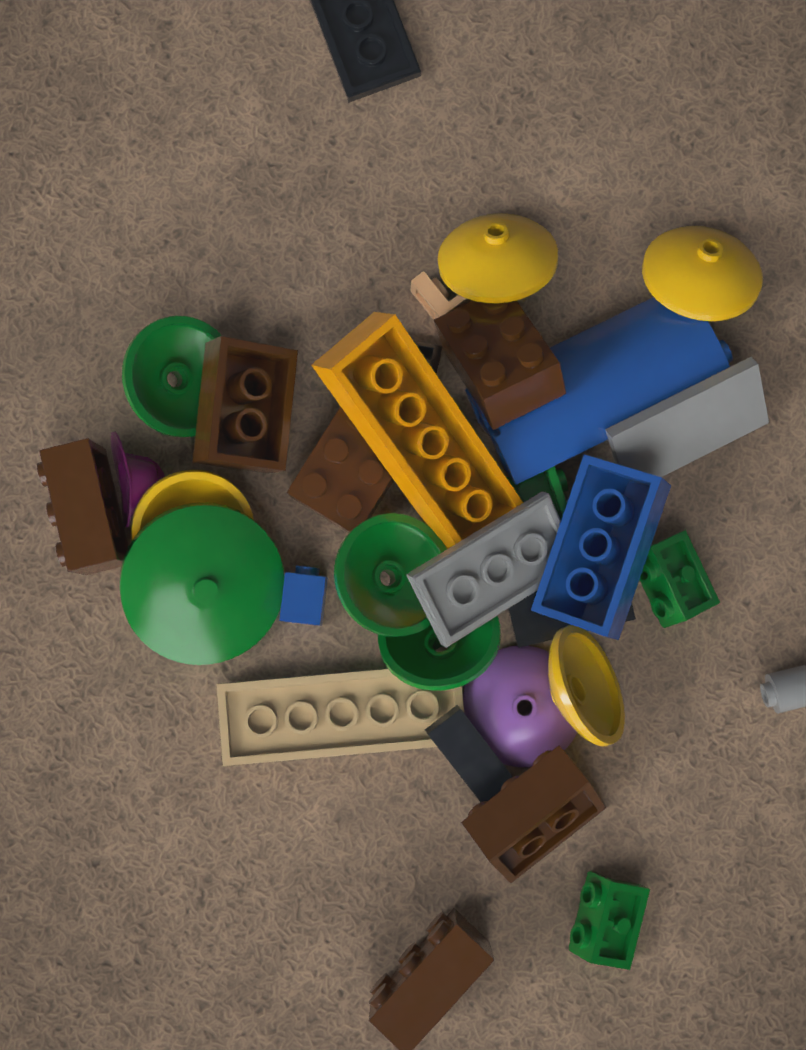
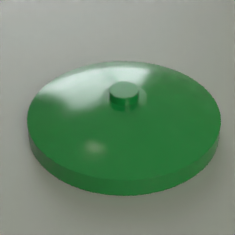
[119,502,285,665]

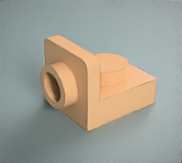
[410,271,471,320]

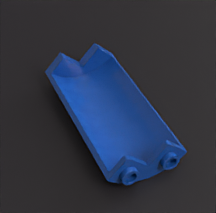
[464,297,733,485]

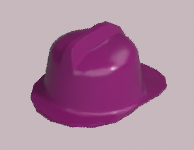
[111,431,165,527]

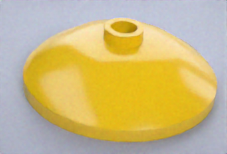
[438,213,558,303]
[642,226,763,321]
[131,470,254,540]
[548,625,625,747]

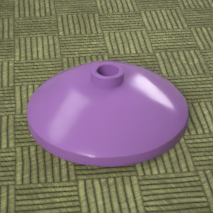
[463,646,577,767]

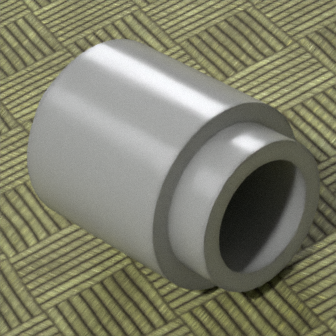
[760,665,806,714]

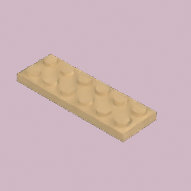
[216,669,464,766]

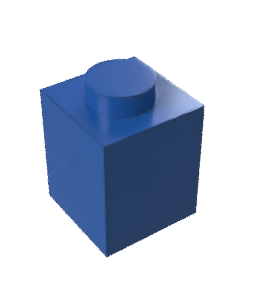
[279,566,328,626]

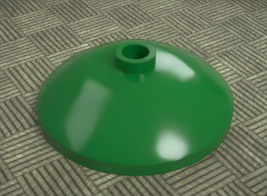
[122,316,222,438]
[334,513,447,637]
[378,615,501,691]

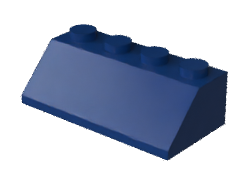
[531,454,671,640]

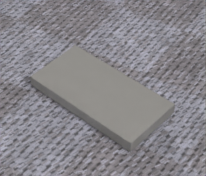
[605,357,769,477]
[406,492,561,648]

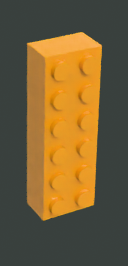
[311,312,523,549]

